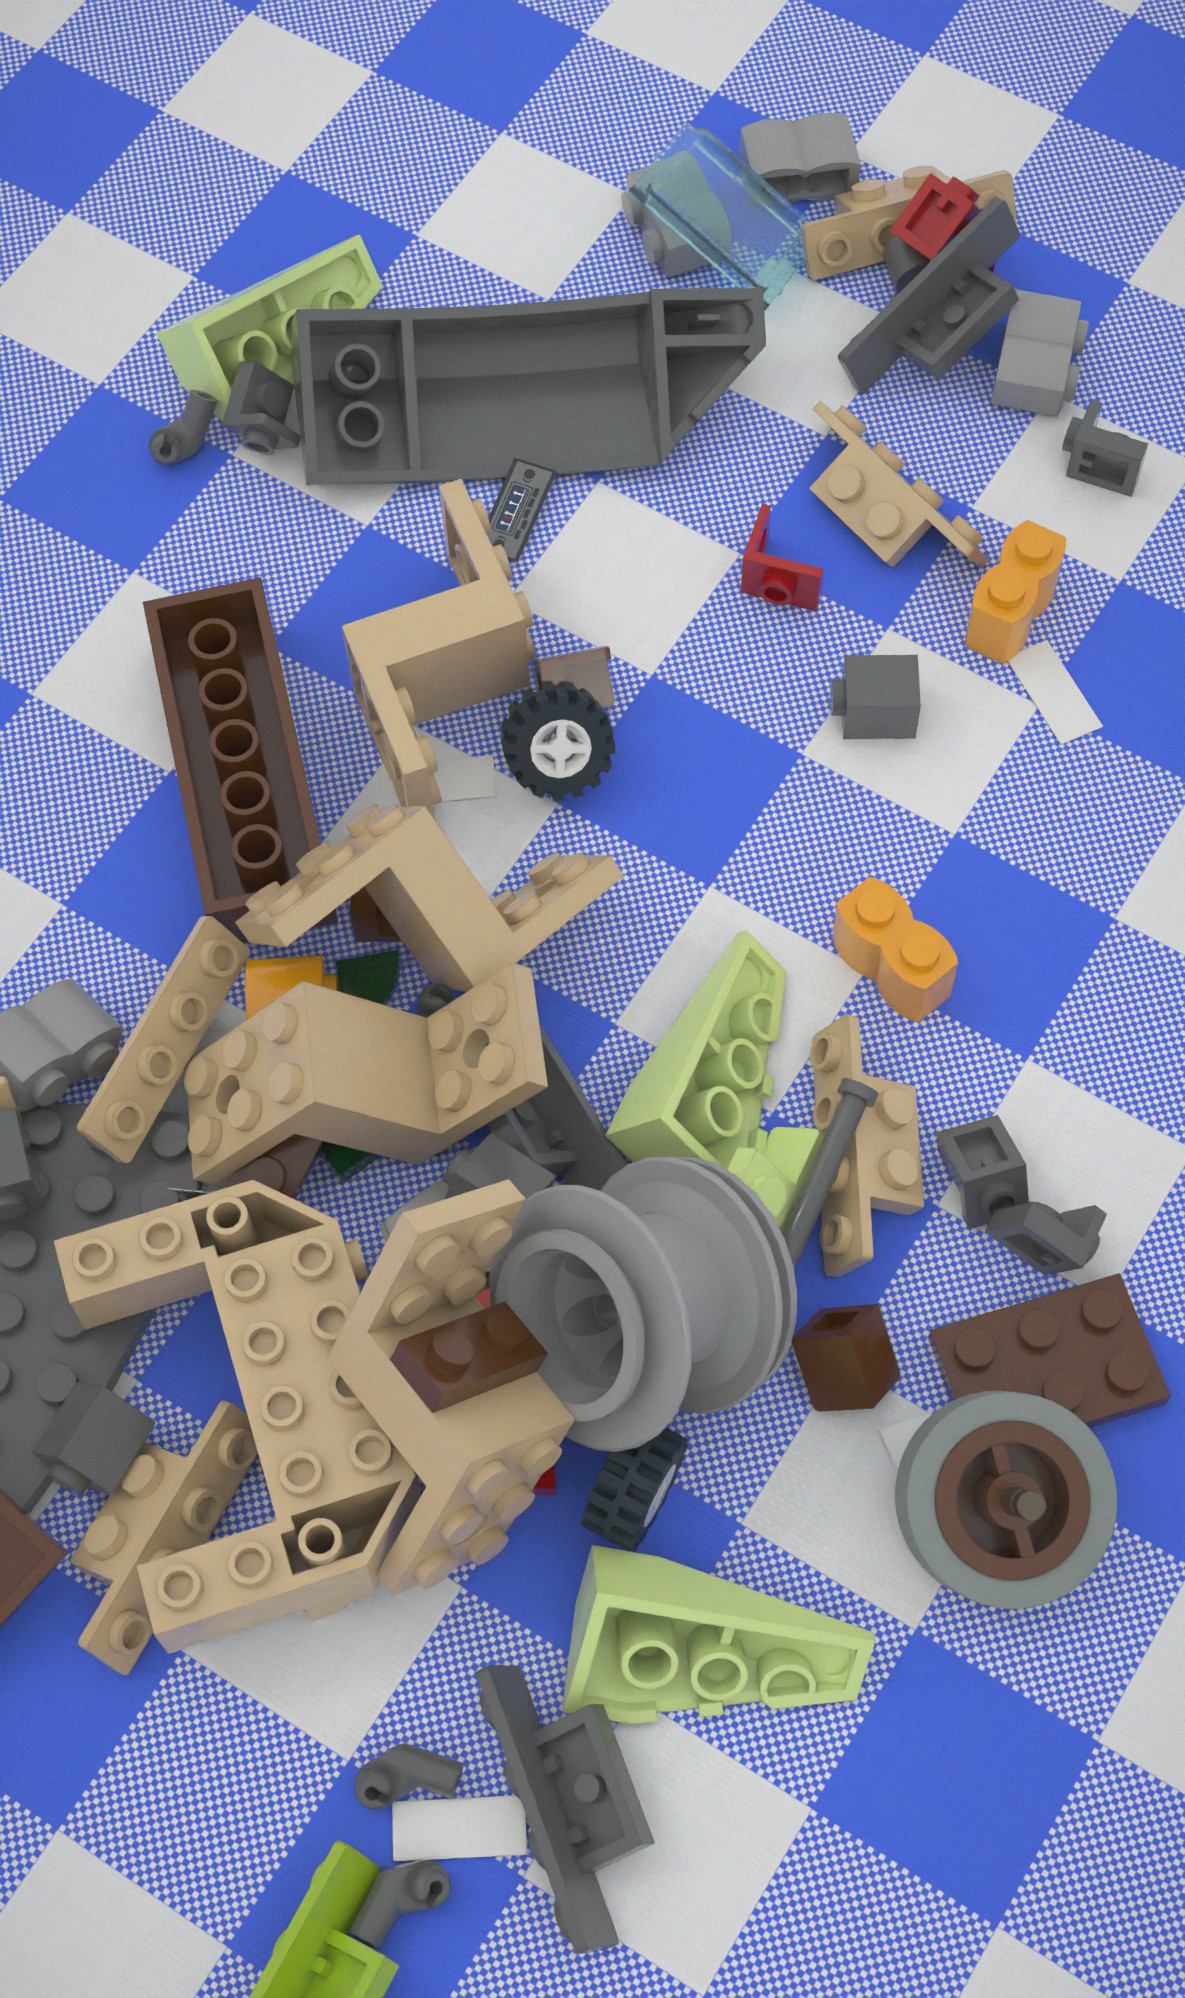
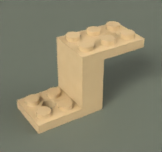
[342,479,536,820]
[235,804,624,992]
[184,963,548,1185]
[327,1179,575,1596]

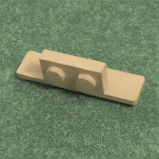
[801,166,1016,280]
[809,401,990,568]
[77,916,250,1163]
[810,1014,924,1278]
[70,1400,258,1675]

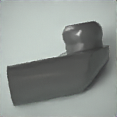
[355,1743,464,1810]

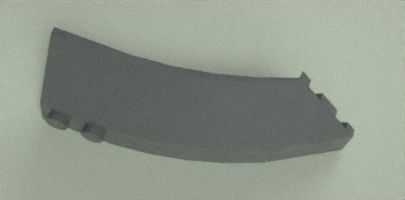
[290,288,766,486]

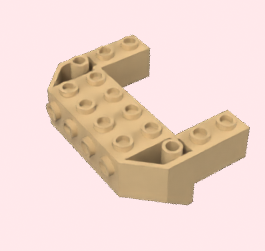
[54,1180,421,1654]

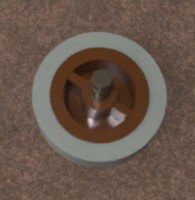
[895,1391,1117,1609]

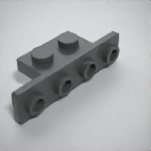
[838,197,1020,393]
[487,1022,627,1191]
[476,1665,655,1954]

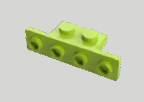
[249,1840,399,1998]

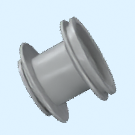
[489,1157,797,1452]

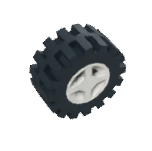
[501,681,615,801]
[581,1427,688,1552]

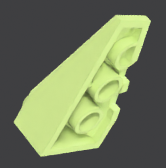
[156,234,383,421]
[605,930,786,1170]
[563,1545,876,1724]

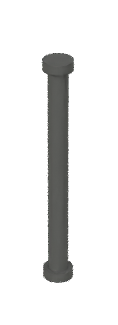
[782,1078,879,1271]

